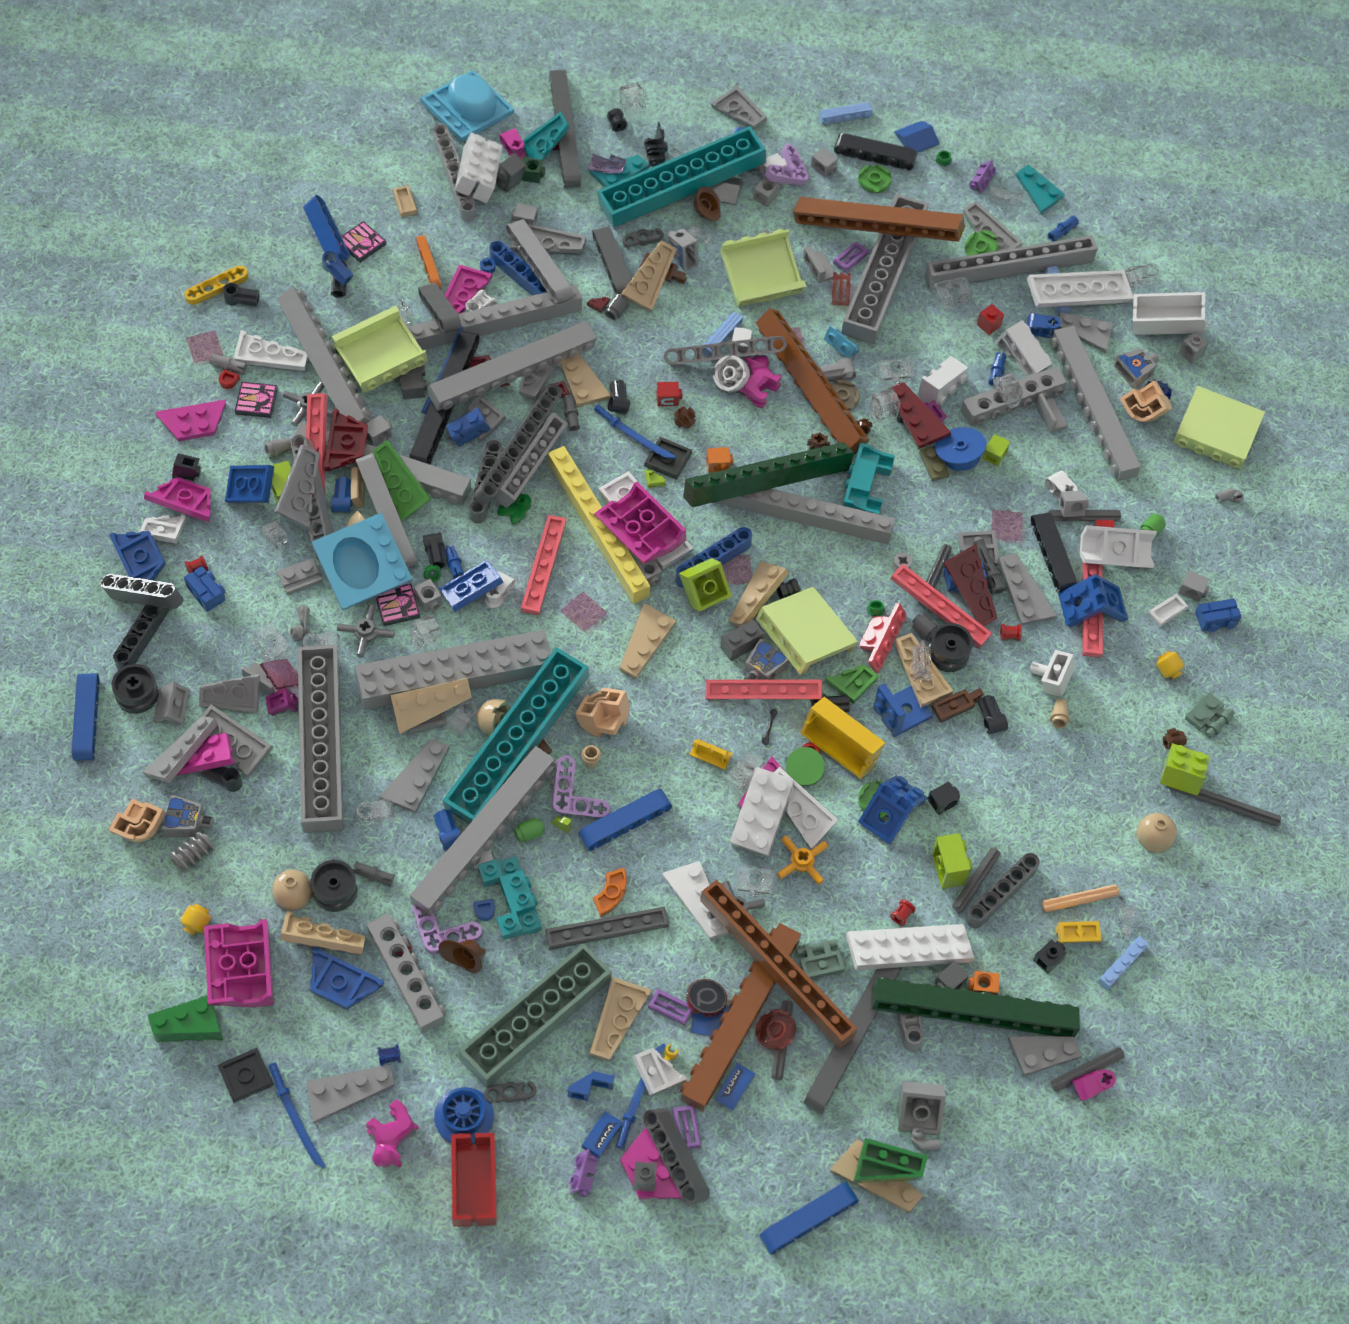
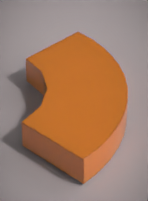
[593,868,627,917]

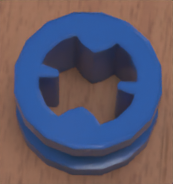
[480,258,496,274]

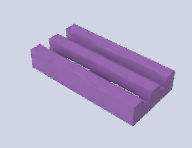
[833,241,869,273]
[648,989,694,1026]
[673,1105,701,1150]

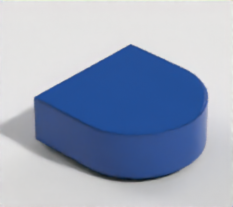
[473,899,495,921]

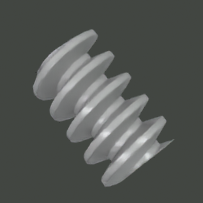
[169,832,216,873]

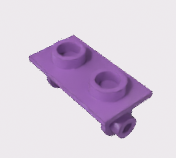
[970,159,996,194]
[569,1149,598,1197]

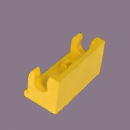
[1055,921,1102,943]

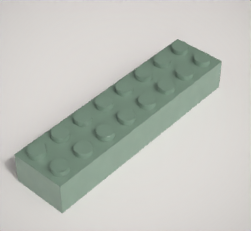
[458,943,612,1088]

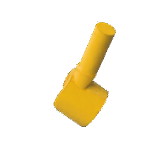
[664,1044,678,1061]

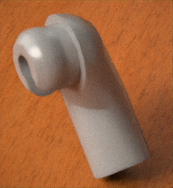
[1215,488,1244,503]
[910,1129,940,1151]

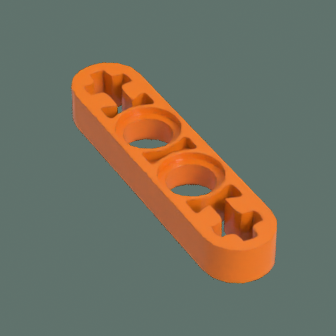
[416,235,442,290]

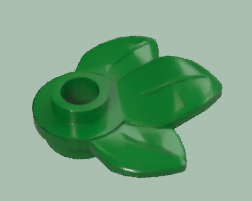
[497,494,532,525]

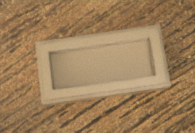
[392,185,417,217]
[351,467,365,508]

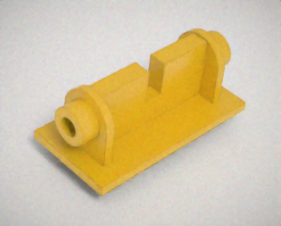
[689,739,733,770]

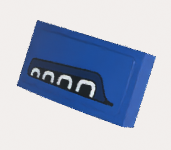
[715,1063,756,1110]
[581,1111,623,1158]

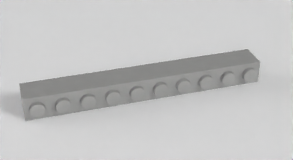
[925,235,1098,289]
[407,285,582,350]
[277,286,373,423]
[427,321,597,411]
[1050,326,1141,481]
[293,422,471,505]
[714,489,895,545]
[410,746,556,916]

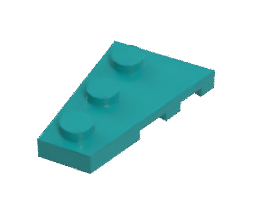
[523,112,571,161]
[589,155,649,187]
[1016,164,1065,214]

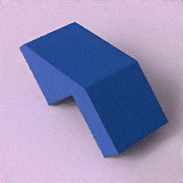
[567,1071,615,1101]

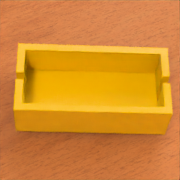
[800,697,885,779]

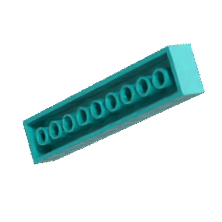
[597,126,766,228]
[442,647,589,824]

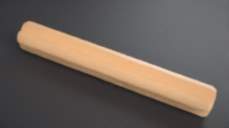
[1042,885,1119,912]

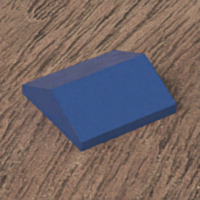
[894,120,940,153]

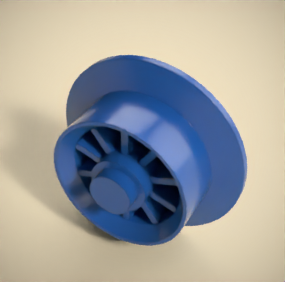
[935,427,986,471]
[434,1087,494,1144]

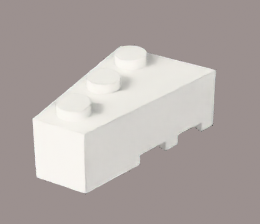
[995,320,1052,377]
[918,356,968,406]

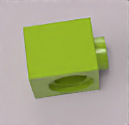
[982,434,1010,466]

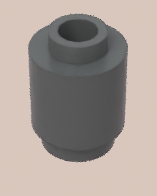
[604,294,629,320]
[912,614,938,641]

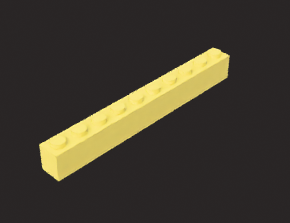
[548,446,650,604]

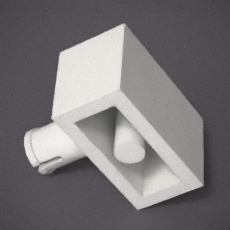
[1030,650,1076,698]

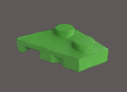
[825,664,878,704]

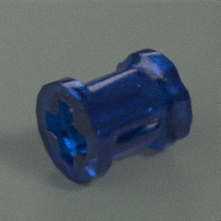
[378,1044,401,1066]

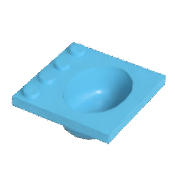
[420,70,514,142]
[312,512,413,611]

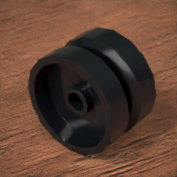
[928,623,973,672]
[111,664,159,714]
[310,860,358,912]

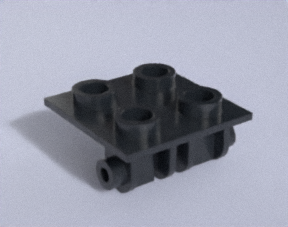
[644,122,668,167]

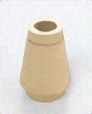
[1050,699,1070,728]
[581,745,601,769]

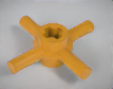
[776,835,828,885]

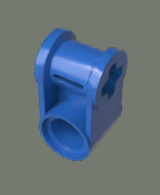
[1026,313,1061,338]

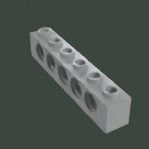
[961,366,1067,426]
[493,412,568,508]
[367,914,446,1034]

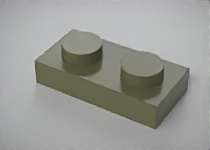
[919,446,949,481]

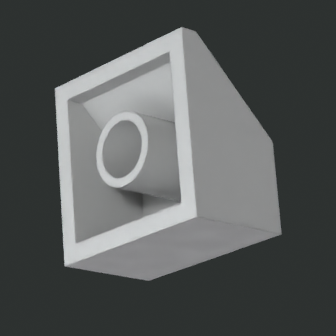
[898,1081,946,1135]

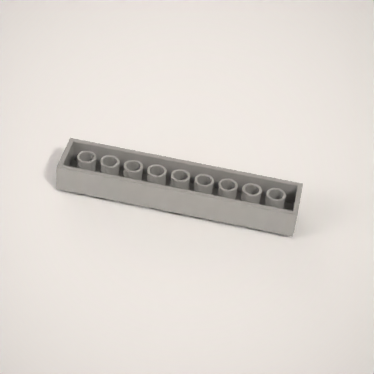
[841,194,929,344]
[355,630,551,710]
[298,645,344,833]

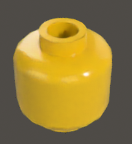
[1156,650,1185,679]
[180,903,211,935]

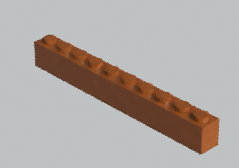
[793,197,965,242]
[756,308,870,455]
[700,879,858,1050]
[680,923,801,1112]

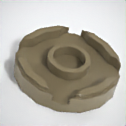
[831,380,860,411]

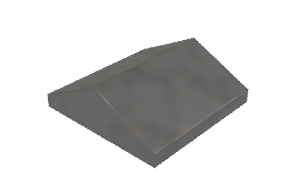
[709,177,743,205]

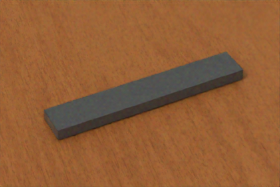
[545,906,669,950]

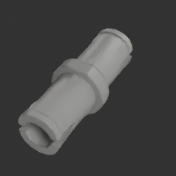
[209,353,247,374]

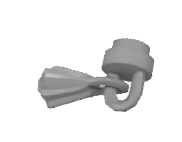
[289,604,312,641]

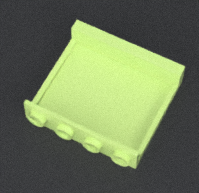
[720,229,806,307]
[332,306,428,393]
[1173,386,1265,469]
[756,587,858,675]

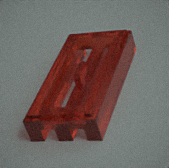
[831,272,851,306]

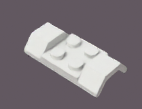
[1080,526,1157,568]

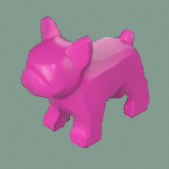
[739,355,782,409]
[366,1099,419,1168]

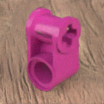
[499,128,525,160]
[1072,1069,1116,1101]

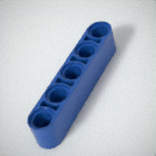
[303,195,350,263]
[489,241,547,296]
[676,527,752,588]
[72,673,100,761]
[578,789,672,851]
[759,1182,859,1255]

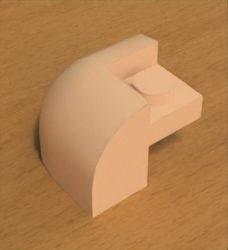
[1120,380,1172,422]
[575,688,629,737]
[109,799,166,842]

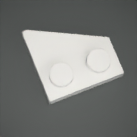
[139,513,187,544]
[632,1048,687,1096]

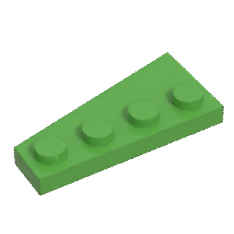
[373,440,432,522]

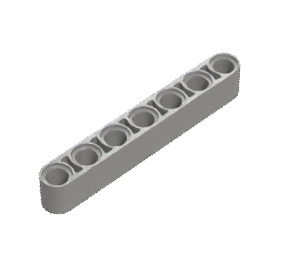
[433,124,476,222]
[506,219,574,304]
[664,336,787,365]
[291,434,332,551]
[356,453,418,568]

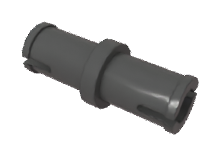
[563,395,580,431]
[353,861,395,887]

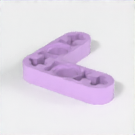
[764,144,809,186]
[552,755,610,818]
[413,904,482,954]

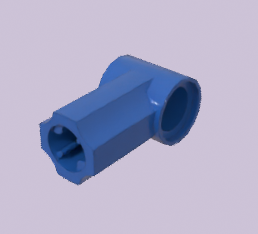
[322,250,354,286]
[331,477,352,513]
[434,809,461,851]

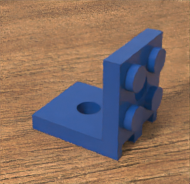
[1058,574,1128,627]
[873,683,933,737]
[858,775,928,844]

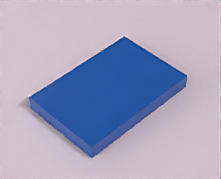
[225,465,274,503]
[439,560,504,612]

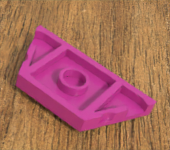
[155,399,226,442]
[144,477,211,522]
[176,733,235,776]
[620,1127,682,1200]

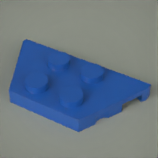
[109,531,166,581]
[310,947,385,1010]

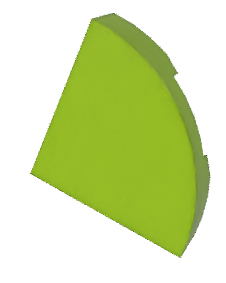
[644,470,666,488]
[551,816,571,833]

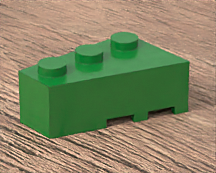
[147,995,223,1042]
[853,1138,928,1183]

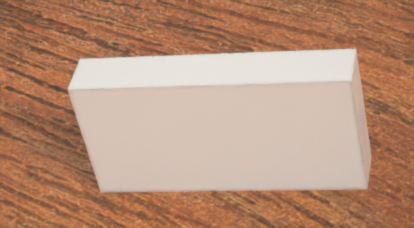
[1148,593,1189,627]

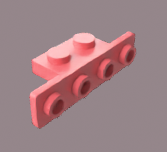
[859,603,907,673]

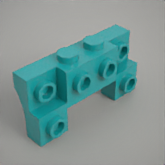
[843,443,895,514]
[478,856,542,941]

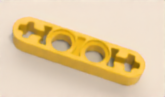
[184,266,248,305]

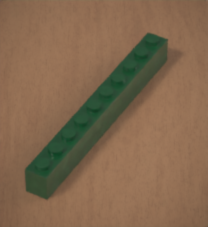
[683,442,853,508]
[871,977,1080,1038]

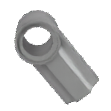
[819,358,856,381]

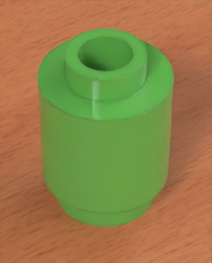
[1140,514,1166,537]
[514,817,545,843]

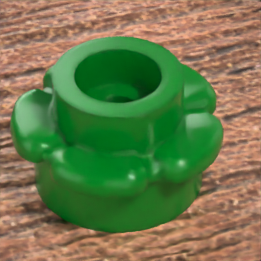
[936,150,952,166]
[423,564,442,582]
[867,600,885,617]

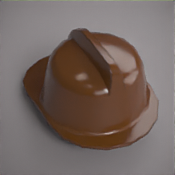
[693,187,721,221]
[438,939,486,973]

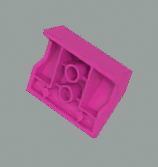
[594,482,686,564]
[204,919,274,1008]

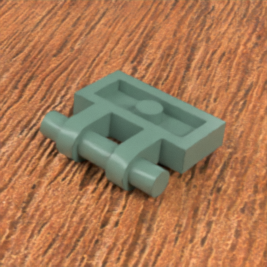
[1185,692,1235,738]
[796,939,845,979]

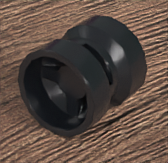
[607,108,627,132]
[777,578,801,600]

